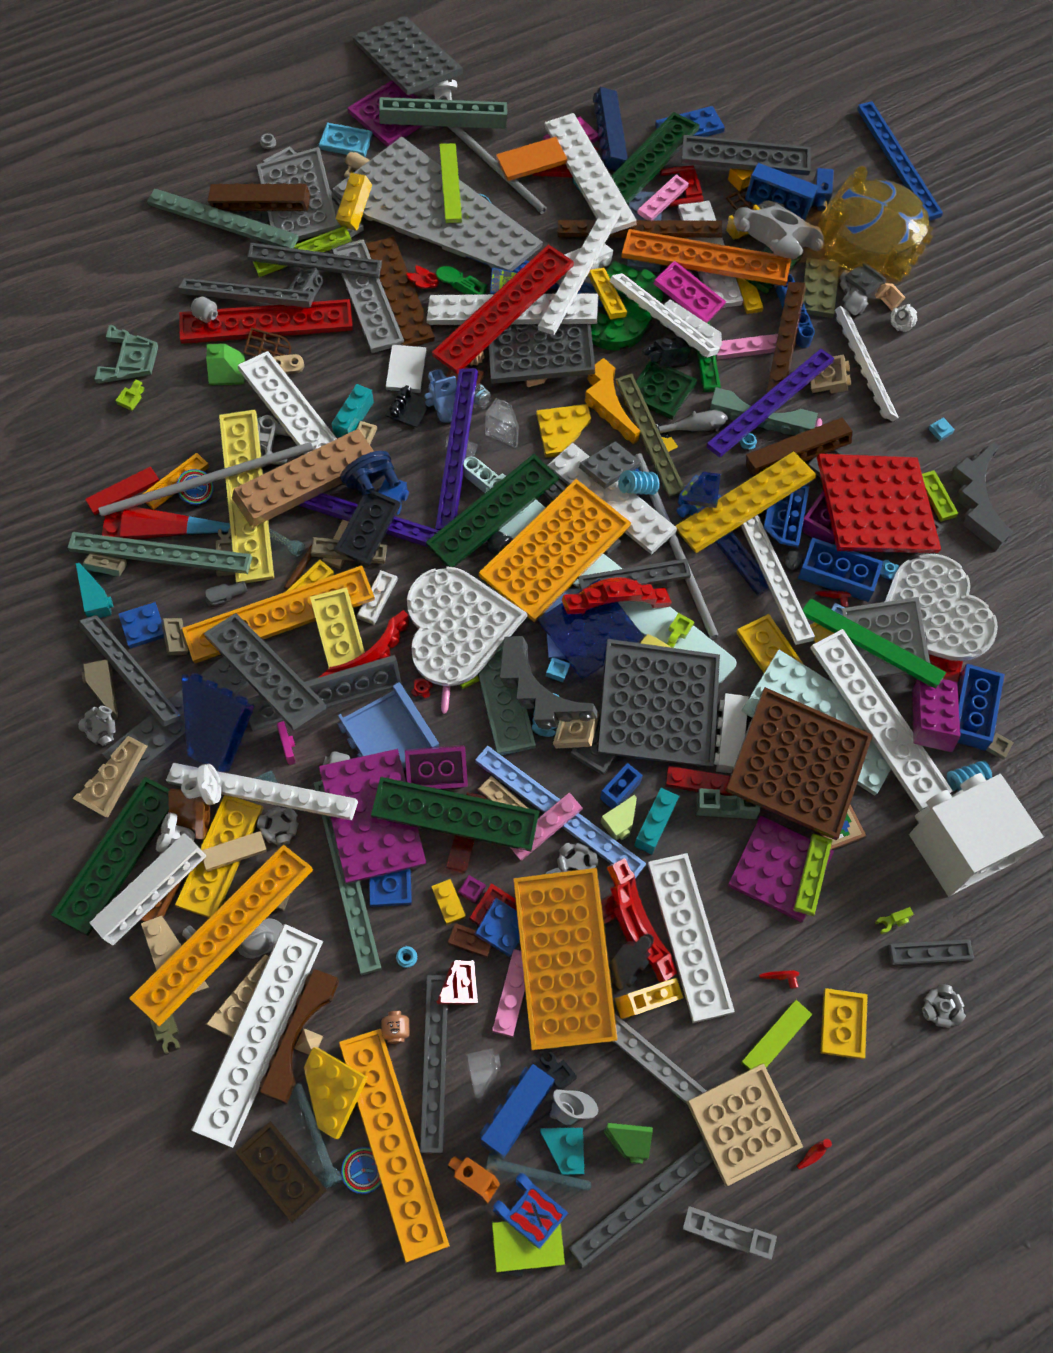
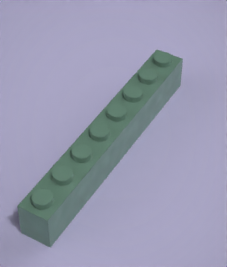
[379,97,507,129]

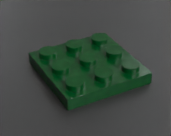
[636,361,697,420]

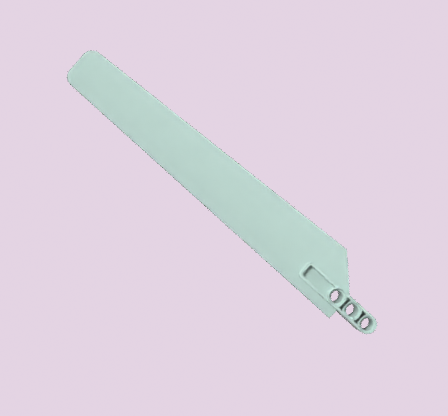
[463,457,737,684]

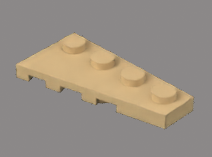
[73,736,147,817]
[141,916,209,995]
[205,955,269,1038]

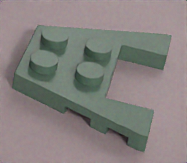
[95,325,158,384]

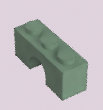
[696,788,760,819]

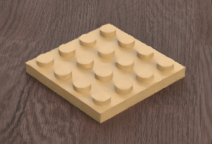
[686,1064,803,1186]

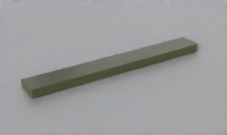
[616,373,685,499]

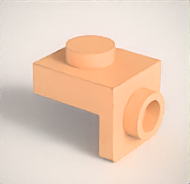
[875,283,905,310]

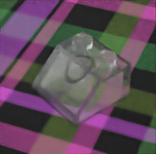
[485,398,519,448]
[467,1048,501,1105]

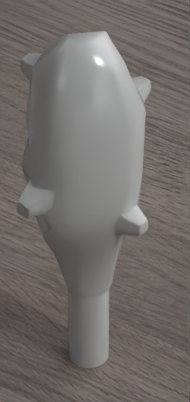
[659,410,728,433]

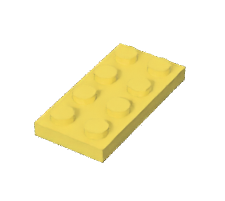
[310,587,365,668]

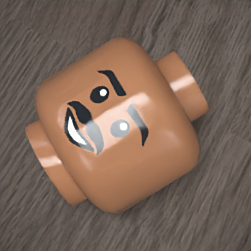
[381,1011,410,1044]

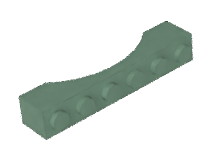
[710,387,818,436]

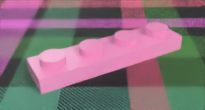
[637,175,689,220]
[715,334,778,360]
[510,792,583,861]
[492,949,525,1038]

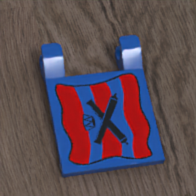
[493,1173,568,1250]

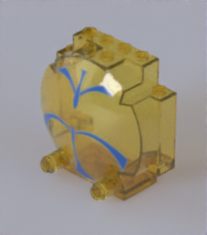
[818,166,933,281]

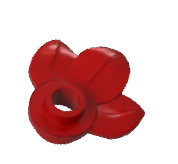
[406,265,439,288]

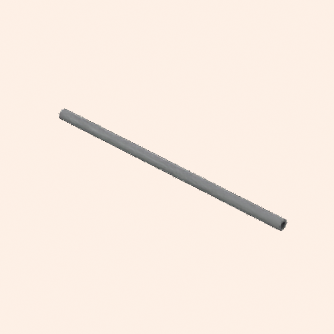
[421,95,547,214]
[98,442,313,516]
[634,453,719,639]

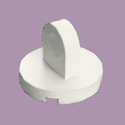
[427,80,457,100]
[181,764,221,805]
[156,812,195,853]

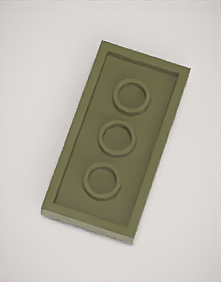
[803,258,839,318]

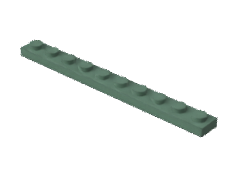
[147,188,299,248]
[68,532,252,574]
[314,781,382,975]

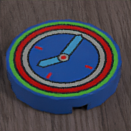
[177,469,214,506]
[341,1147,382,1195]

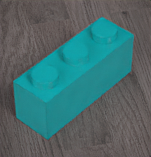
[332,384,374,438]
[634,788,679,855]

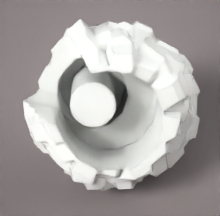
[891,304,917,332]

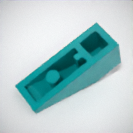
[76,563,113,618]

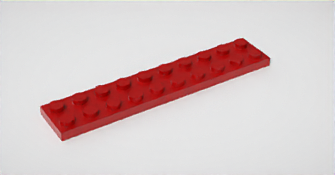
[432,244,574,374]
[179,299,353,344]

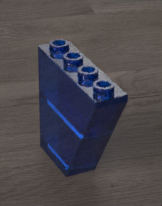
[181,673,255,772]

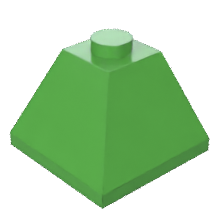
[206,344,245,385]
[604,1123,653,1164]

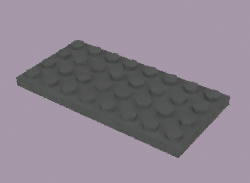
[353,17,463,95]

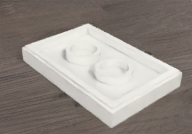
[386,345,426,393]

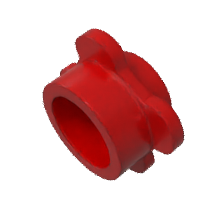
[411,679,433,699]

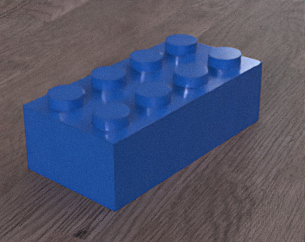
[745,163,819,221]
[798,538,884,602]
[957,664,1005,750]
[480,1064,555,1160]

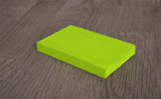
[492,1221,565,1272]

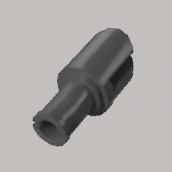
[205,581,248,607]

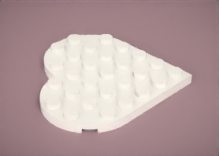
[885,554,998,661]
[407,567,527,686]

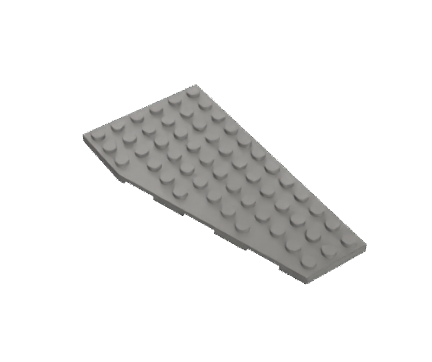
[333,137,543,271]

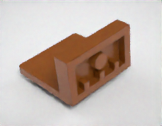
[168,789,210,839]

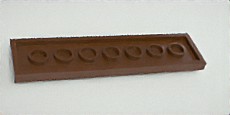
[366,237,435,346]

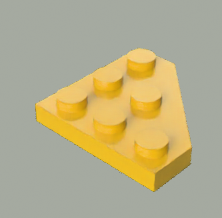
[536,404,591,458]
[304,1047,368,1139]

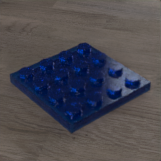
[538,578,644,680]

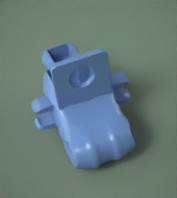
[425,369,457,423]

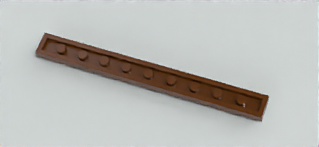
[558,220,722,238]

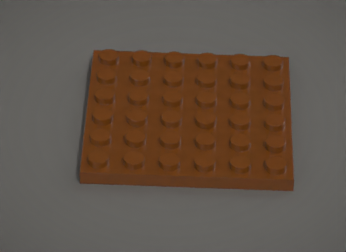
[725,687,873,840]

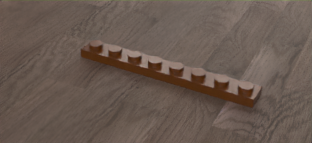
[766,282,806,394]

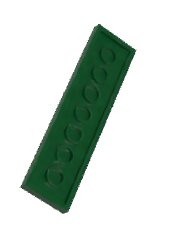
[611,112,700,205]
[426,454,559,567]
[51,777,170,936]
[371,777,539,852]

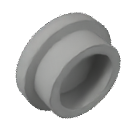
[260,133,276,149]

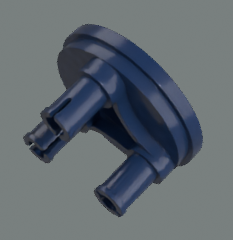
[340,451,400,495]

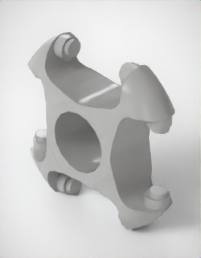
[734,201,824,259]

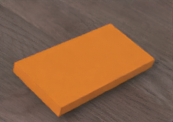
[496,137,567,181]

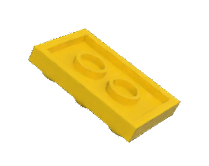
[821,988,867,1060]

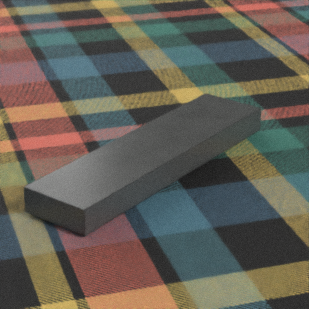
[888,939,974,966]

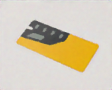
[656,423,678,452]

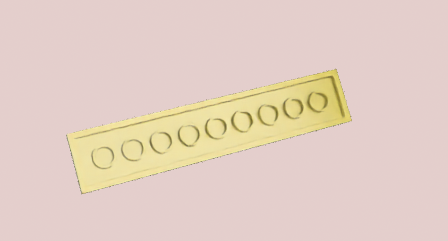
[219,410,274,583]

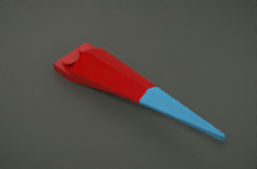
[102,507,230,540]

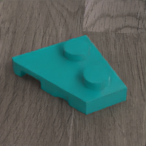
[540,1128,584,1175]

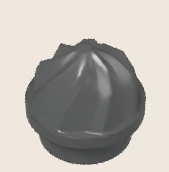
[785,551,803,570]

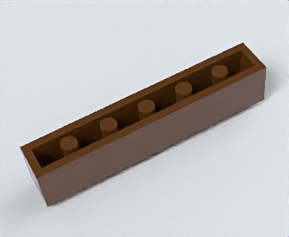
[208,183,310,211]
[746,417,853,477]

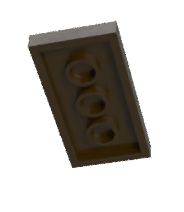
[235,1121,327,1223]

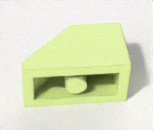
[601,795,637,840]

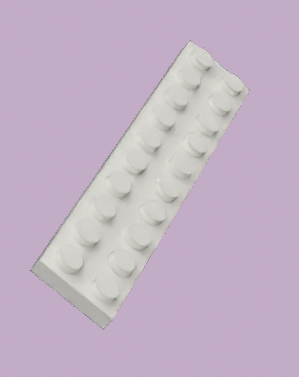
[545,113,637,234]
[427,294,598,325]
[810,629,953,811]
[191,924,323,1148]

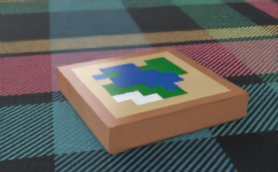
[821,805,866,850]

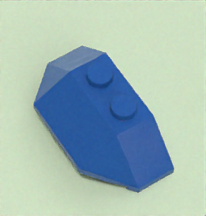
[763,485,810,547]

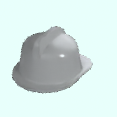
[237,918,283,959]
[550,1090,598,1125]

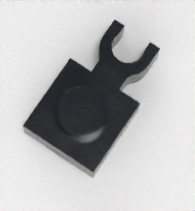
[540,1050,577,1090]

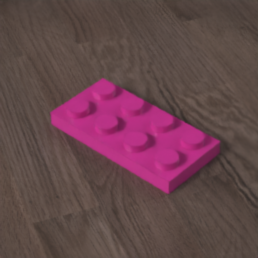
[653,261,726,323]

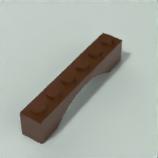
[259,969,339,1105]

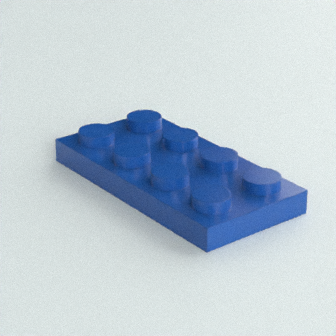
[655,106,725,137]

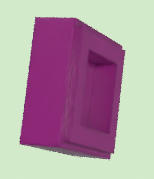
[458,875,486,904]

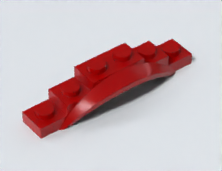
[562,577,672,614]
[318,610,409,678]
[607,858,677,983]

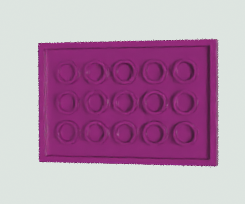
[319,749,426,884]

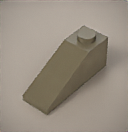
[82,660,119,720]

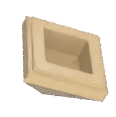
[294,1028,323,1055]

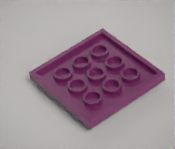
[348,80,424,147]
[728,816,834,922]

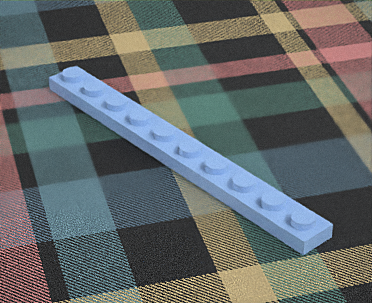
[475,746,646,879]

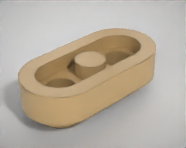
[273,354,304,374]

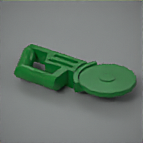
[436,266,488,295]

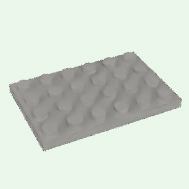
[257,147,339,241]

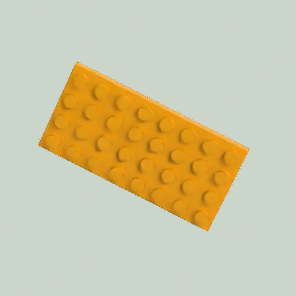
[478,479,631,622]
[513,868,618,1050]

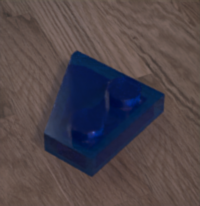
[682,472,721,508]

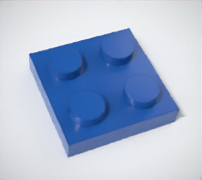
[119,602,164,649]
[474,898,520,957]

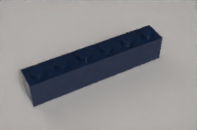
[593,87,628,171]

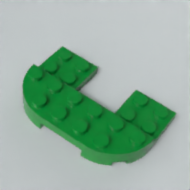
[591,261,663,350]

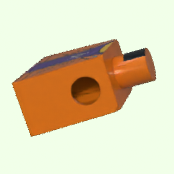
[448,1156,500,1204]

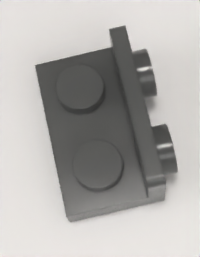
[289,268,324,297]

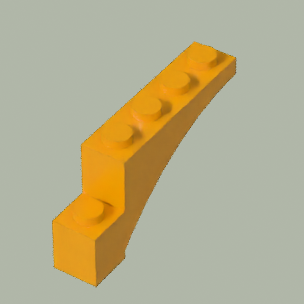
[585,358,640,444]

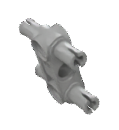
[257,415,290,467]

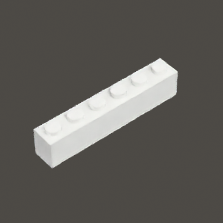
[89,833,206,945]

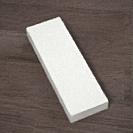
[357,570,398,625]

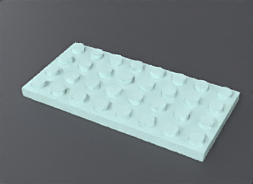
[741,650,891,795]

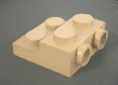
[811,354,851,394]

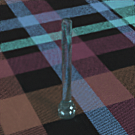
[269,528,305,557]
[294,1083,343,1188]
[486,1153,591,1190]

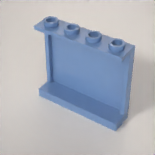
[337,682,439,771]

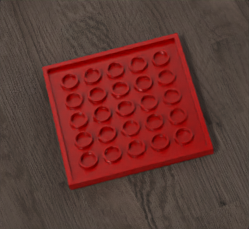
[817,454,941,553]

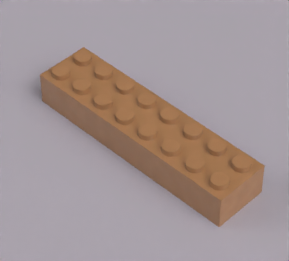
[232,429,374,528]

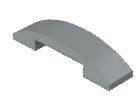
[683,1206,777,1260]

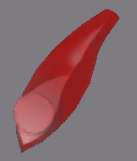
[815,591,851,607]
[759,970,799,989]
[797,1139,832,1169]

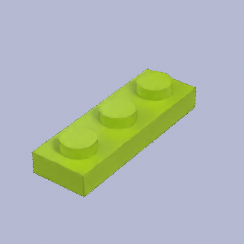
[922,470,958,522]

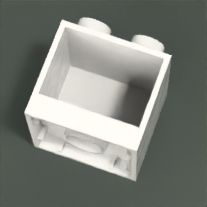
[909,773,1044,897]

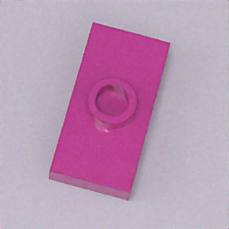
[277,721,296,765]

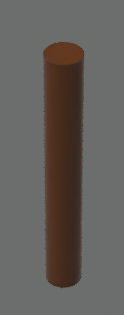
[284,544,312,590]

